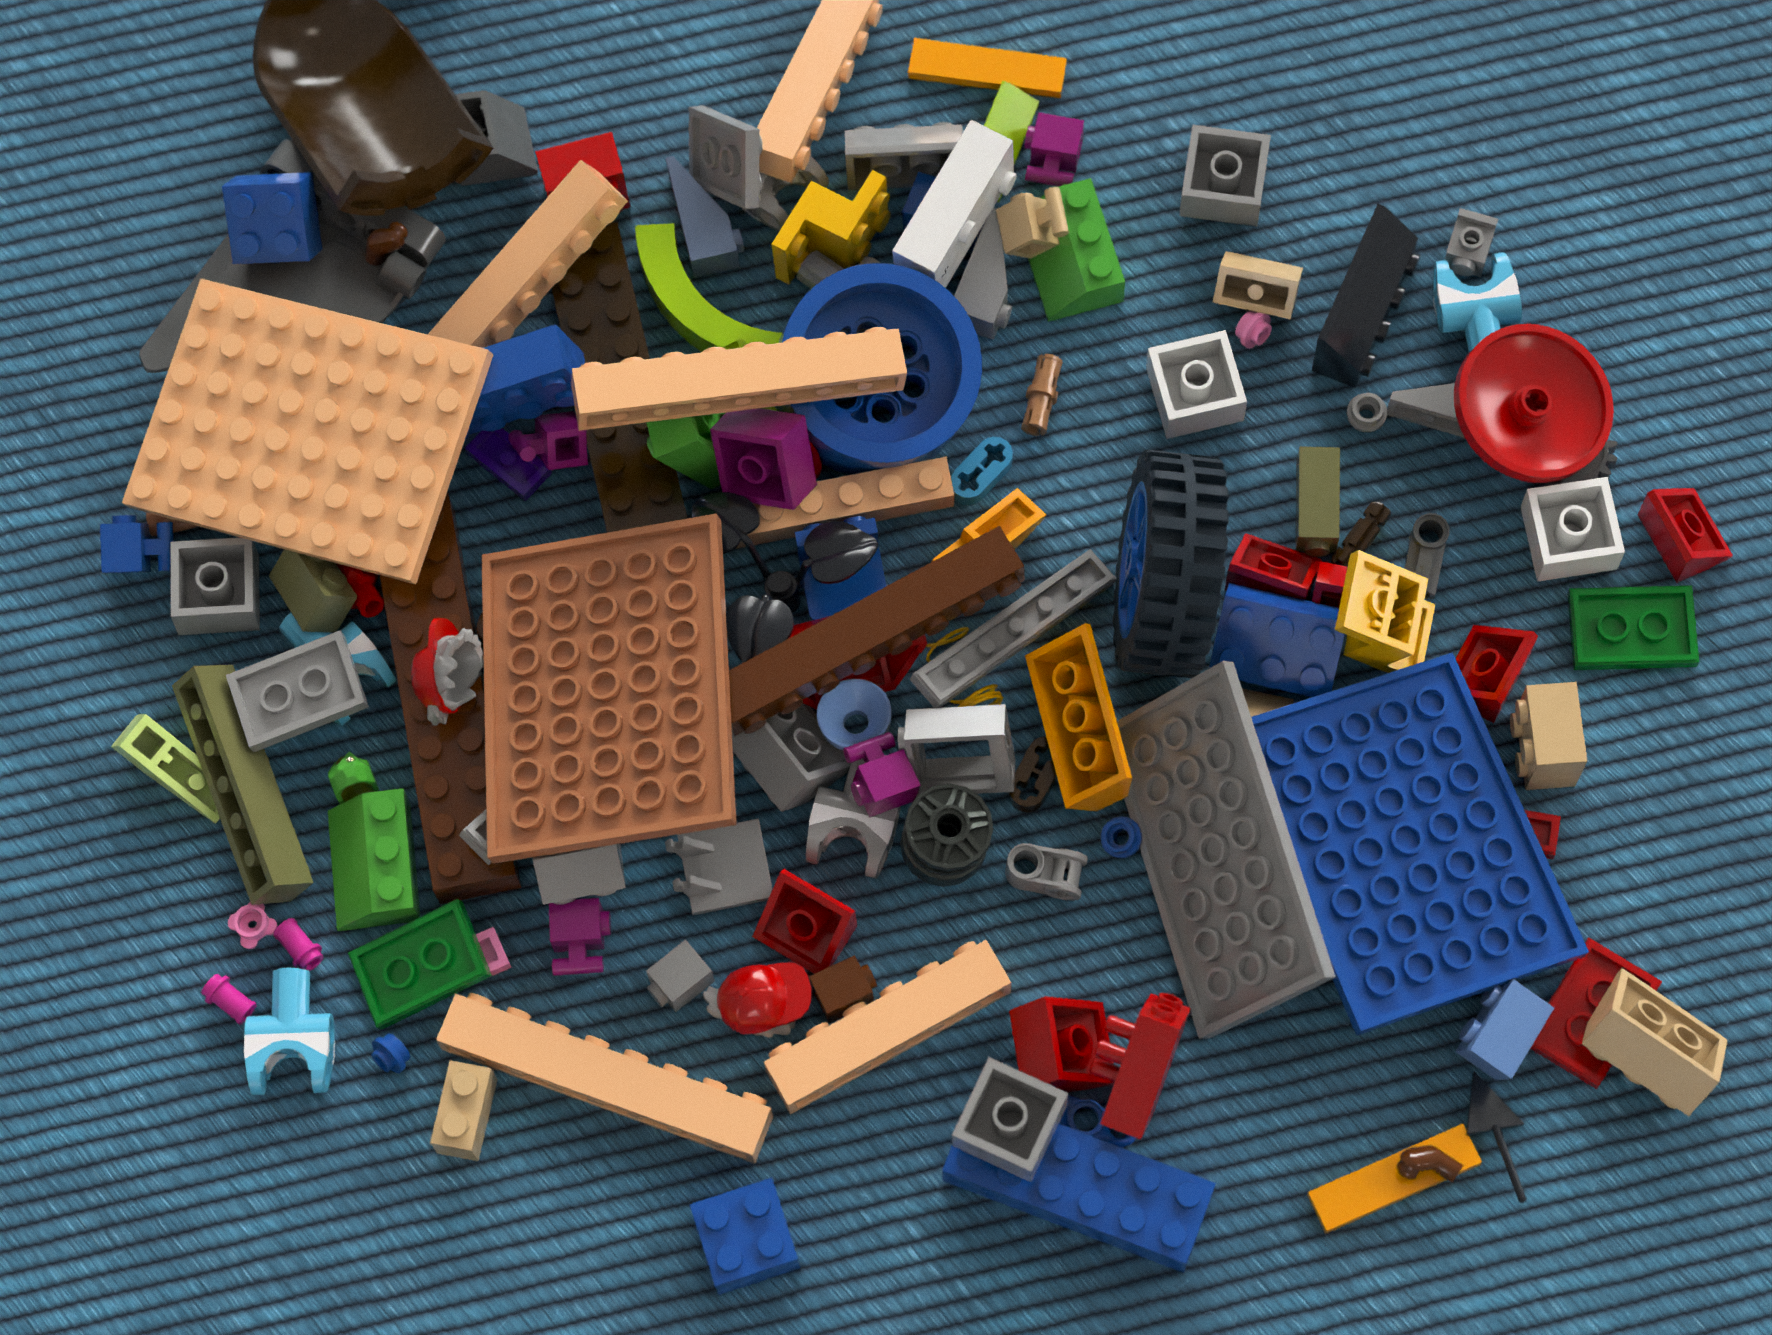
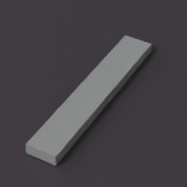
[910,549,1117,708]

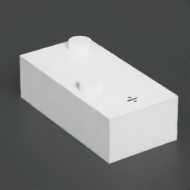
[892,120,1017,288]

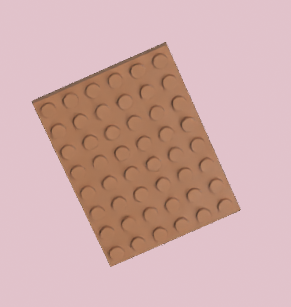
[482,513,736,864]

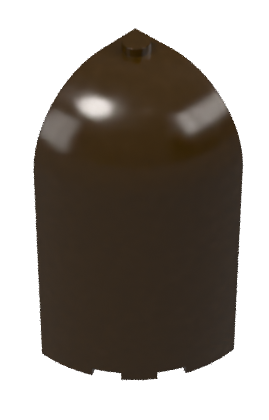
[253,0,494,216]

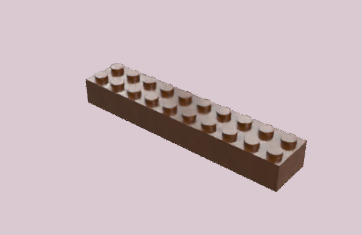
[380,493,522,904]

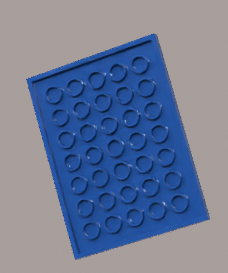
[1251,652,1589,1036]

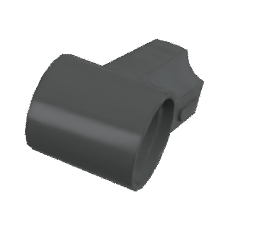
[1404,513,1450,599]

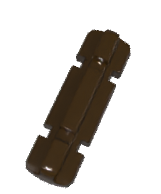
[1331,501,1391,567]

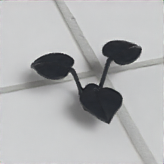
[692,492,879,663]

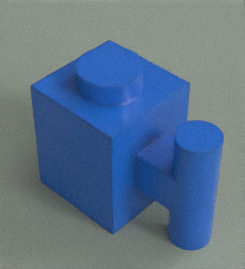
[100,515,174,573]

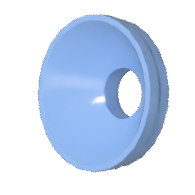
[816,679,892,750]

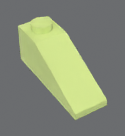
[111,714,220,824]

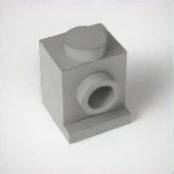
[1444,208,1498,277]

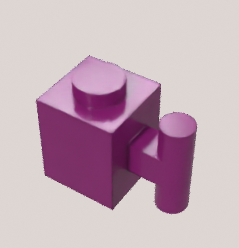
[1024,112,1084,187]
[508,411,588,470]
[843,731,921,818]
[549,898,611,976]

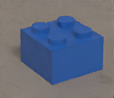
[222,172,322,264]
[690,1178,800,1295]

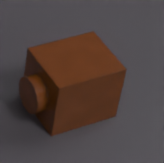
[809,955,878,1024]

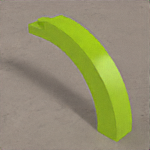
[635,223,782,352]

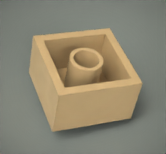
[1510,682,1587,790]

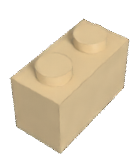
[1213,251,1303,319]
[430,1060,498,1161]

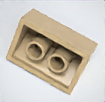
[1582,968,1727,1116]

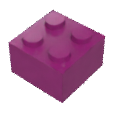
[710,408,817,510]

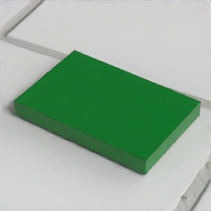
[1567,585,1699,670]
[348,899,492,1030]

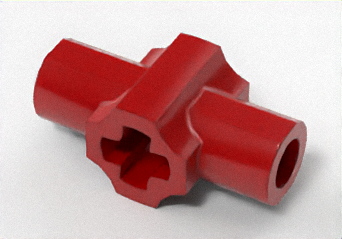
[336,563,385,618]

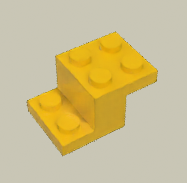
[771,170,891,285]
[1335,550,1435,673]

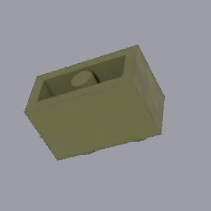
[269,549,357,633]

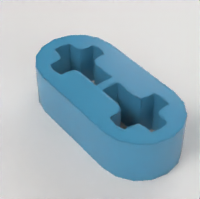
[951,436,1013,505]

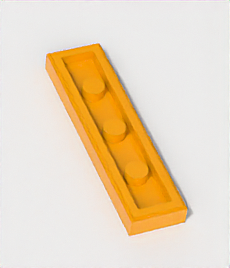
[908,38,1067,99]
[1307,1124,1482,1234]

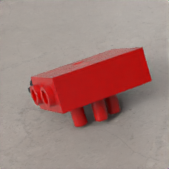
[1089,992,1191,1140]

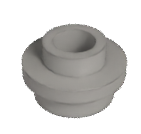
[1347,393,1387,432]

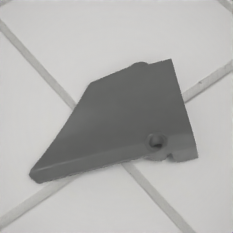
[139,139,446,373]

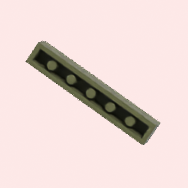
[172,665,314,905]

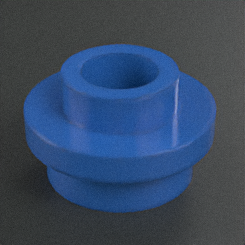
[1101,816,1142,858]
[371,1033,410,1074]

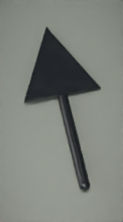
[1466,1071,1527,1203]

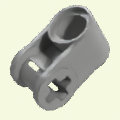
[1005,843,1088,900]

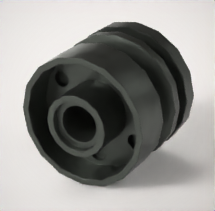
[900,783,993,887]

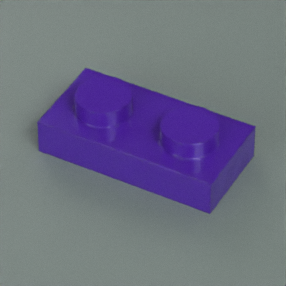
[465,428,552,502]

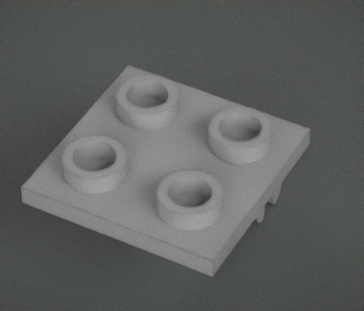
[665,818,773,915]

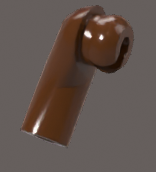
[365,221,408,266]

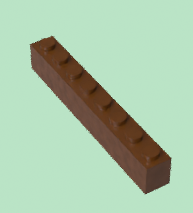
[729,526,1025,736]

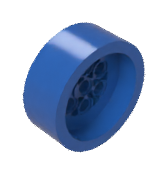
[776,263,982,475]

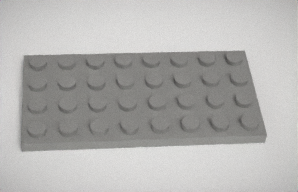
[1117,661,1336,1039]

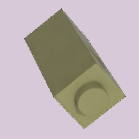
[1295,446,1340,557]

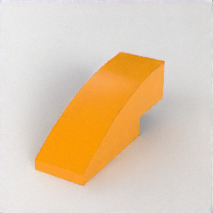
[932,488,1046,562]

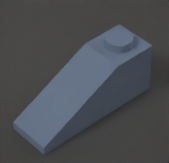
[666,156,744,278]

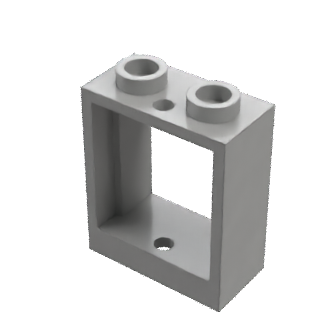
[898,704,1016,797]

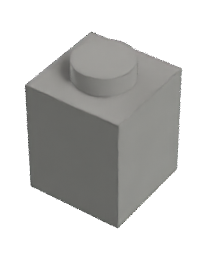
[646,939,715,1012]

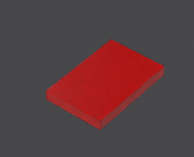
[1530,937,1662,1089]

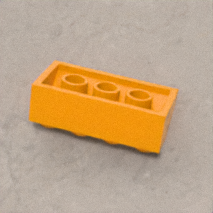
[1025,623,1132,811]

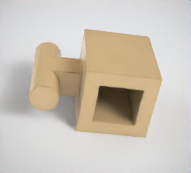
[996,187,1069,259]

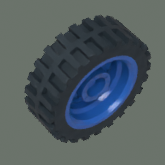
[1113,450,1229,678]

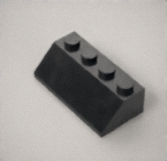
[1312,204,1421,388]

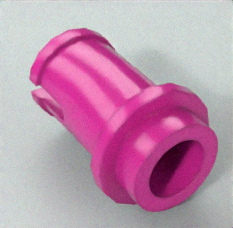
[273,918,324,971]
[201,974,257,1025]

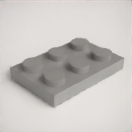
[689,105,763,209]
[226,630,369,752]

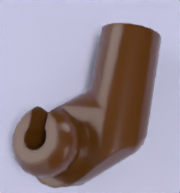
[1396,1145,1464,1183]

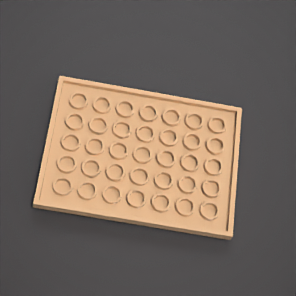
[122,279,493,585]

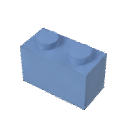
[1455,979,1554,1080]

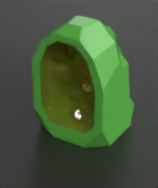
[328,751,379,804]

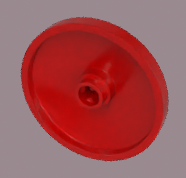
[1454,324,1614,483]

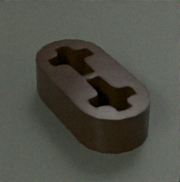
[1009,736,1057,813]

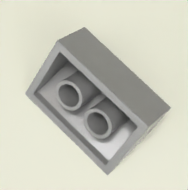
[845,122,963,190]
[732,703,850,812]

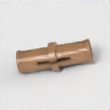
[1021,354,1062,436]

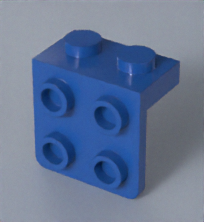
[795,516,886,620]

